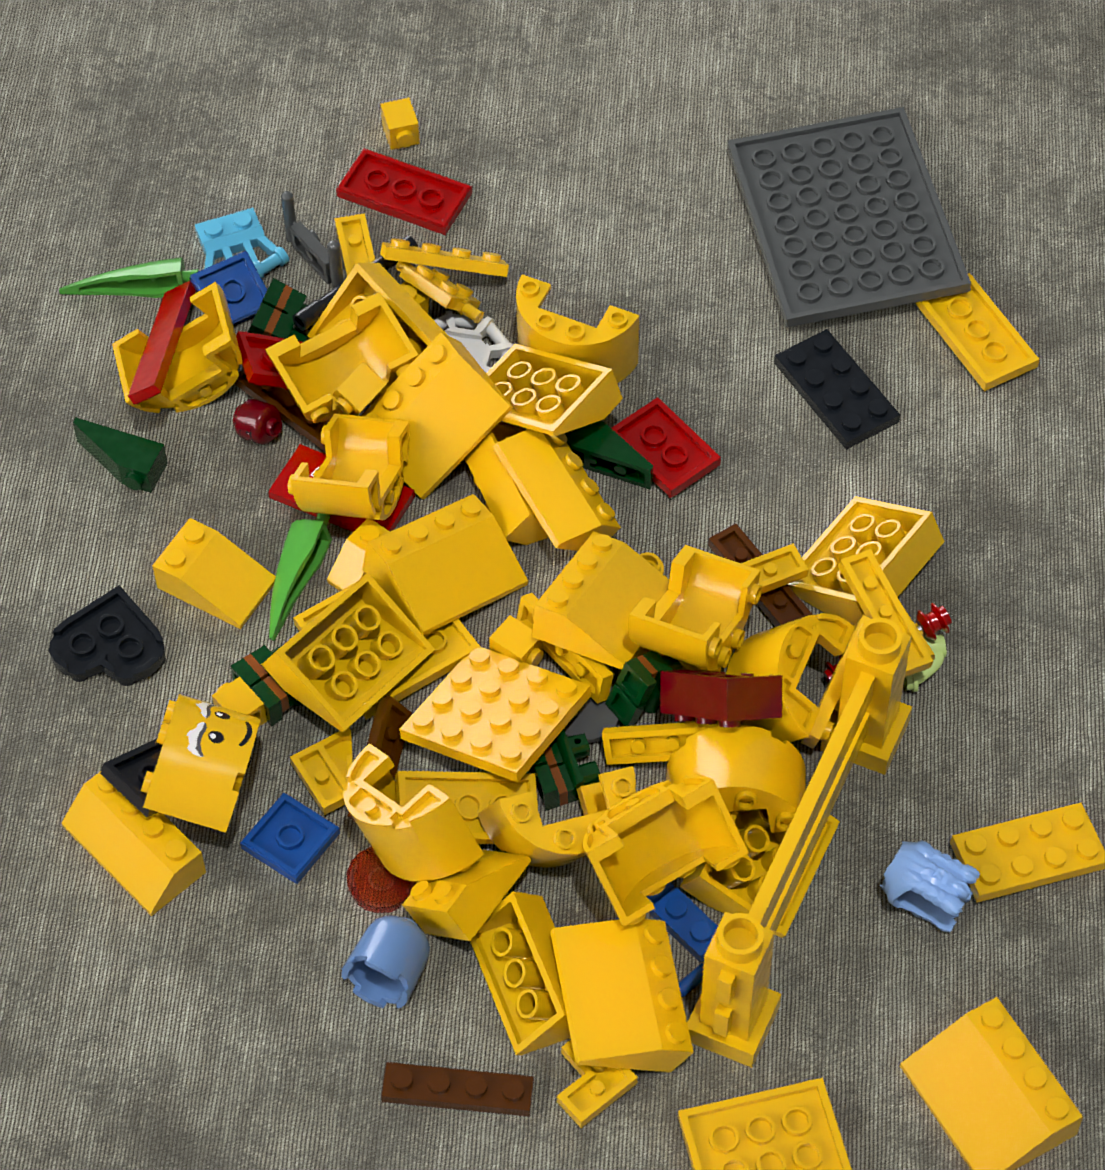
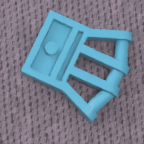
[195,208,289,279]

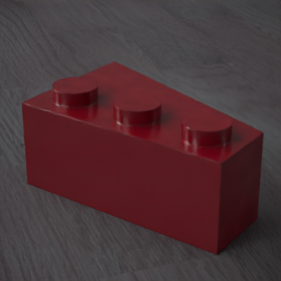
[660,669,782,727]

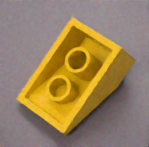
[152,518,276,629]
[402,850,532,941]

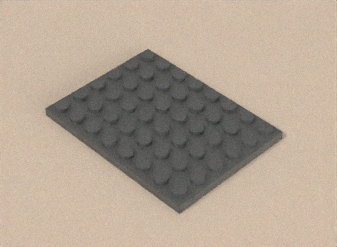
[727,107,971,327]

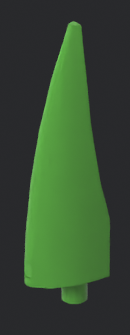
[59,257,199,298]
[269,513,332,641]

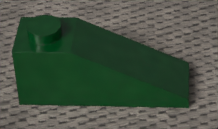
[73,417,168,493]
[564,421,653,490]

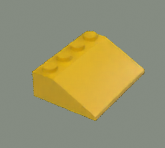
[307,263,447,355]
[362,332,513,499]
[486,344,623,436]
[362,494,528,635]
[788,496,945,625]
[532,531,669,670]
[261,572,435,733]
[680,809,840,938]
[550,919,694,1073]
[900,997,1083,1170]

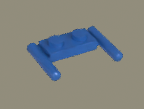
[614,882,718,997]

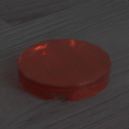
[346,847,418,913]

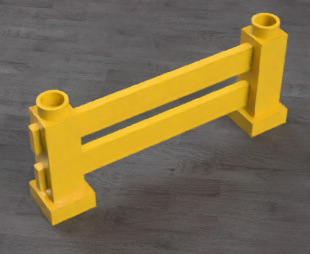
[687,617,912,1068]

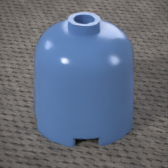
[342,915,430,1008]

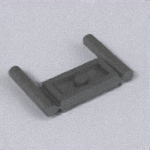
[281,191,344,289]

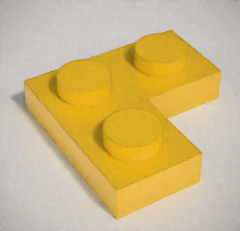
[557,1040,638,1128]

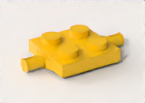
[395,261,484,323]

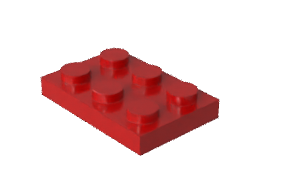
[236,331,303,390]
[611,397,721,498]

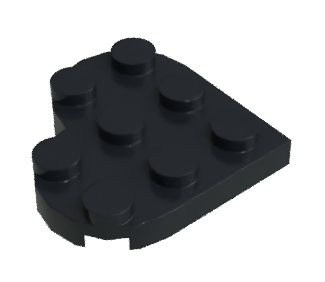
[49,585,166,686]

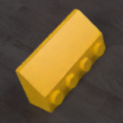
[463,421,549,545]
[493,429,621,551]
[61,771,206,917]
[470,891,571,1056]

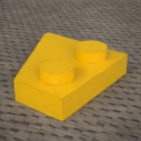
[290,728,353,815]

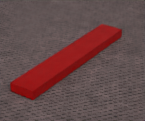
[128,281,196,405]

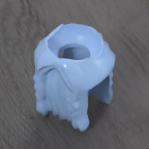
[880,840,980,933]

